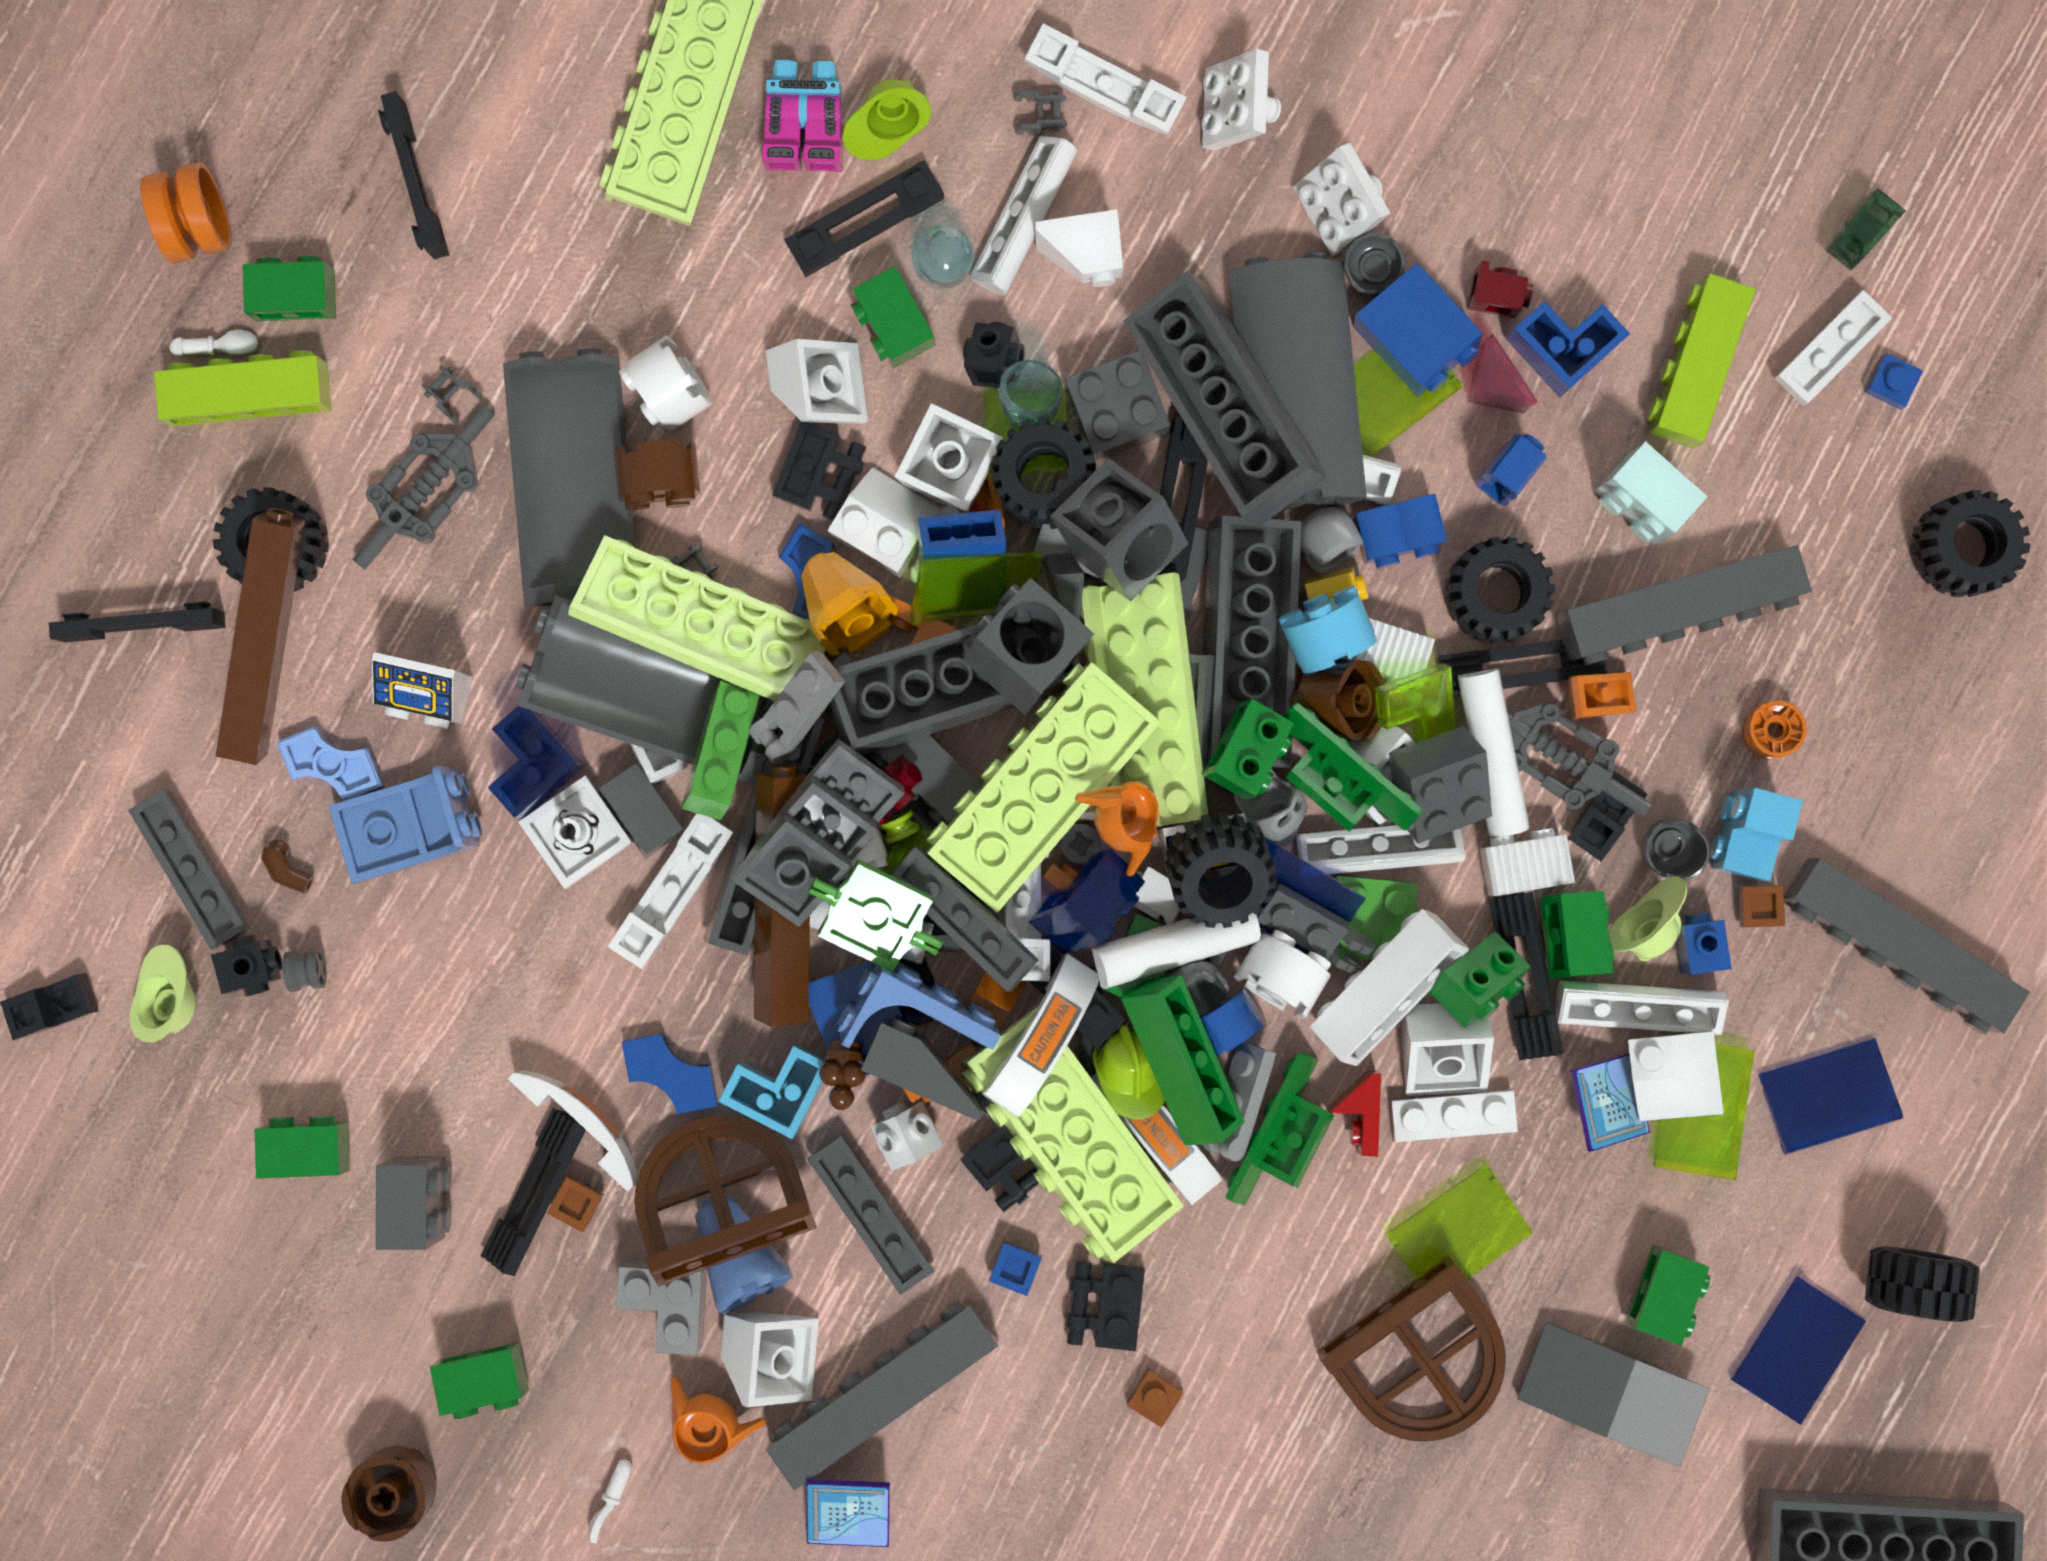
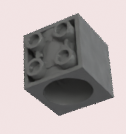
[1050,458,1189,601]
[963,578,1094,715]

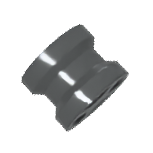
[1060,824,1101,864]
[282,948,327,992]

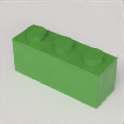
[681,681,759,820]

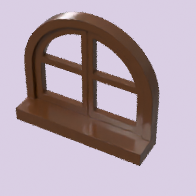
[634,1115,817,1287]
[1316,1255,1506,1442]

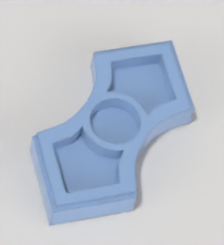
[276,727,385,801]

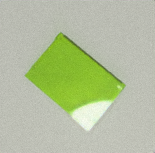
[1354,351,1462,457]
[910,551,1042,625]
[1385,1164,1533,1299]

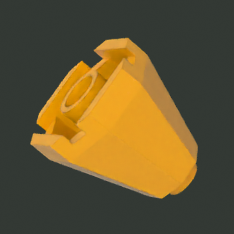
[801,552,899,656]

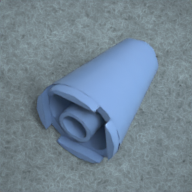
[695,1196,793,1314]

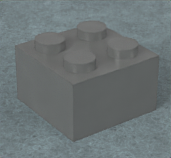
[1064,350,1170,461]
[1389,726,1492,844]
[376,1156,452,1250]

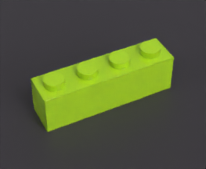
[1647,273,1756,449]
[154,350,332,427]

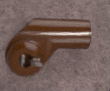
[261,839,314,894]

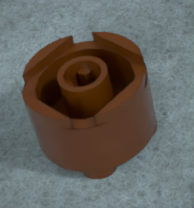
[614,440,701,511]
[1291,659,1386,742]
[341,1446,436,1542]

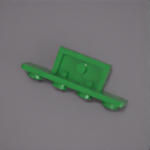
[1283,702,1423,832]
[1226,1051,1335,1205]

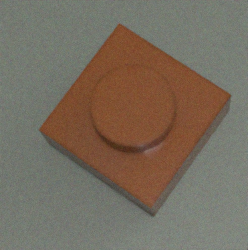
[1738,885,1785,928]
[547,1175,605,1232]
[1126,1368,1184,1428]

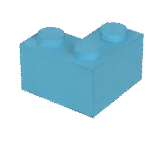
[1710,787,1803,881]
[718,1043,825,1139]

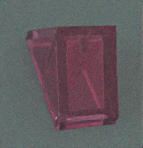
[1468,334,1538,413]

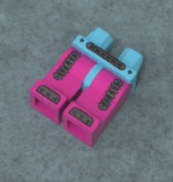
[762,60,843,172]

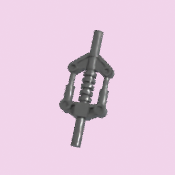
[352,404,495,570]
[1507,702,1653,818]

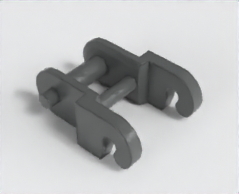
[1014,90,1067,135]
[422,365,483,425]
[670,544,719,578]

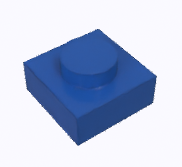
[1864,353,1923,410]
[989,1241,1042,1296]

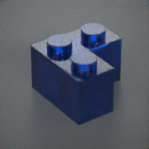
[488,706,585,819]
[1028,848,1146,955]

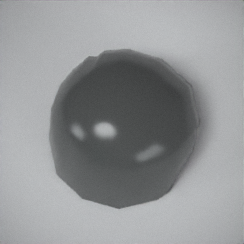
[1343,232,1406,296]
[1643,817,1710,881]
[1169,960,1230,1016]

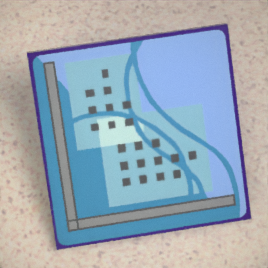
[1570,1053,1650,1152]
[806,1479,890,1547]

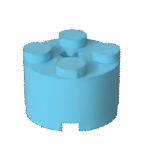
[1278,585,1377,673]

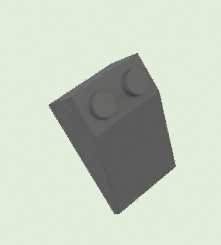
[861,1015,983,1121]

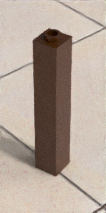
[216,508,305,765]
[754,765,810,1027]

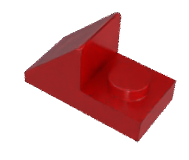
[1326,1070,1381,1157]

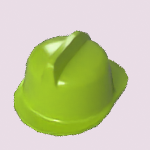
[842,78,932,161]
[1093,1024,1165,1119]

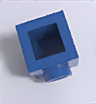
[1676,913,1732,975]

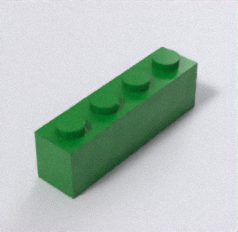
[1121,975,1245,1145]

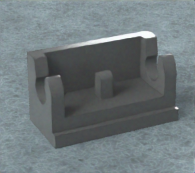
[599,763,683,859]

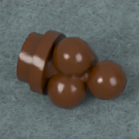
[819,1041,866,1110]

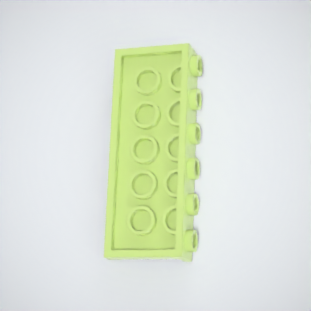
[599,0,763,226]
[568,535,826,701]
[1081,573,1208,827]
[926,662,1161,913]
[960,1007,1184,1263]

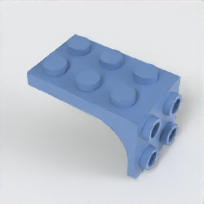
[329,765,482,884]
[837,963,1001,1050]

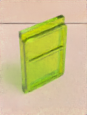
[1653,1044,1755,1180]

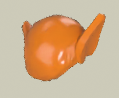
[1075,781,1159,876]
[670,1376,766,1464]

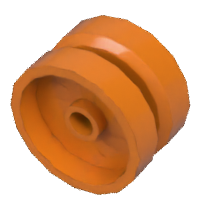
[140,161,232,264]

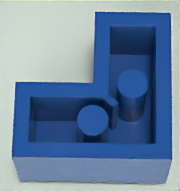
[1505,301,1630,398]

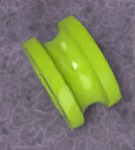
[878,809,920,844]

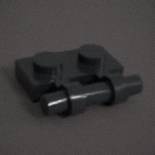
[772,421,867,521]
[960,1124,1039,1212]
[1064,1260,1145,1352]

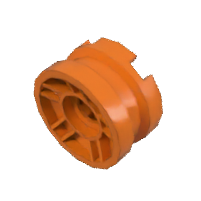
[1742,701,1807,760]

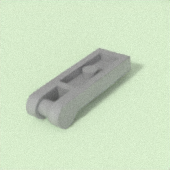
[749,652,845,765]
[1202,1042,1277,1161]

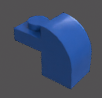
[1200,987,1266,1056]

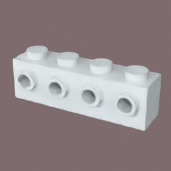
[1310,909,1469,1066]

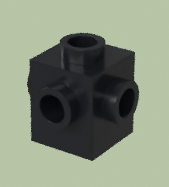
[963,322,1025,390]
[211,935,282,997]

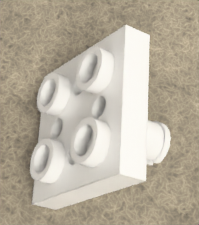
[1202,49,1281,151]
[1292,143,1391,257]
[518,775,634,889]

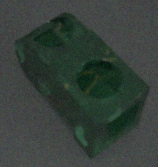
[1825,188,1906,271]

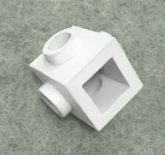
[870,1101,944,1171]

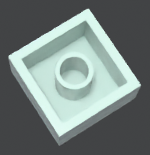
[1595,441,1708,545]

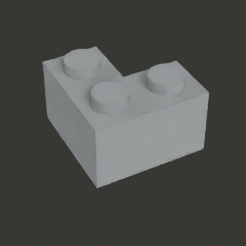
[616,1260,707,1355]

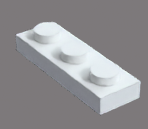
[1774,290,1892,406]
[1390,1090,1518,1142]

